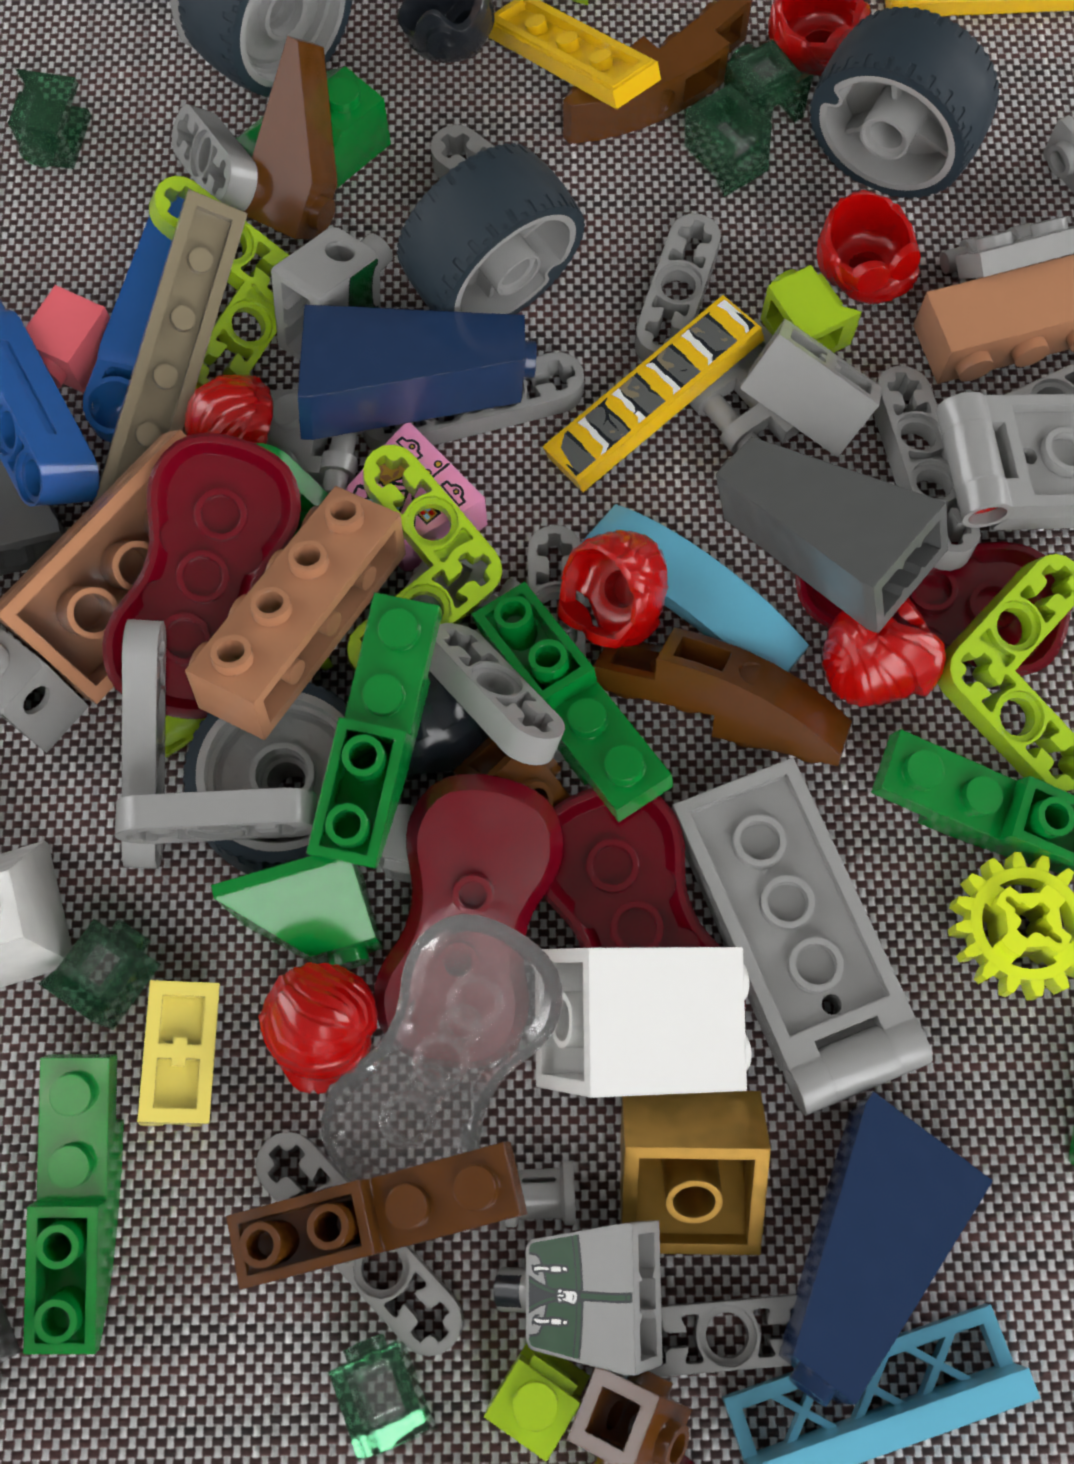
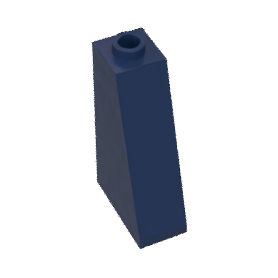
[298,305,537,440]
[779,1092,993,1407]

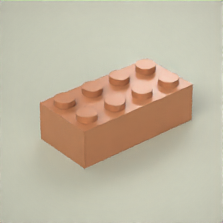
[0,429,186,704]

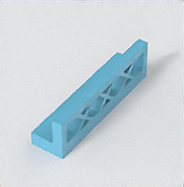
[722,1303,1041,1464]

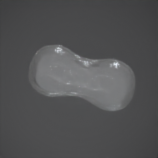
[321,914,563,1181]

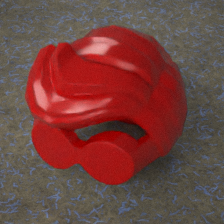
[768,0,870,76]
[817,189,921,304]
[185,374,273,444]
[557,530,668,648]
[822,597,946,707]
[258,962,378,1094]

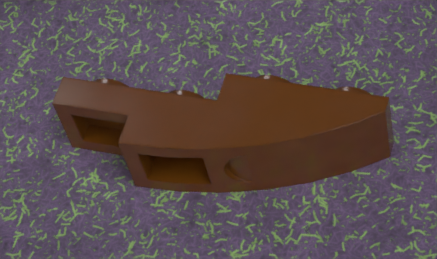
[563,0,752,144]
[593,627,852,766]
[226,1141,528,1290]

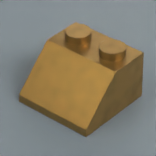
[620,1091,771,1255]

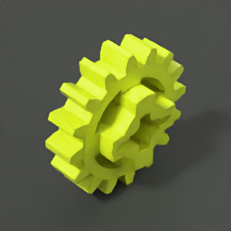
[948,852,1074,1001]

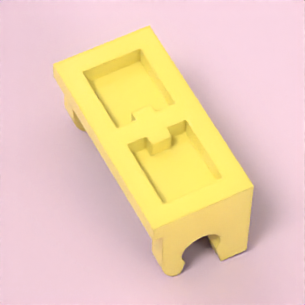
[137,980,220,1127]

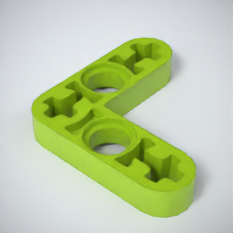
[149,176,289,390]
[347,445,502,673]
[937,554,1074,791]

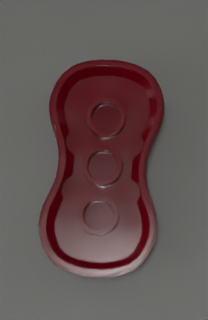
[102,433,301,719]
[795,541,1071,676]
[374,774,564,1067]
[544,788,746,1011]

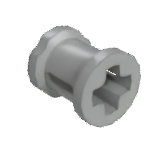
[505,1161,576,1227]

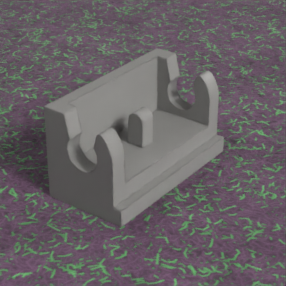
[739,319,882,457]

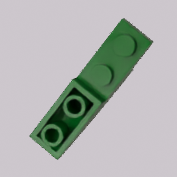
[472,581,673,822]
[306,592,442,869]
[871,729,1074,877]
[23,1054,124,1354]

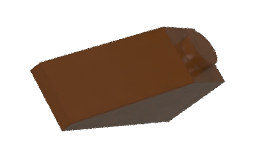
[243,36,337,239]

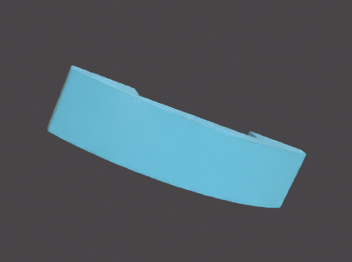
[581,504,809,672]

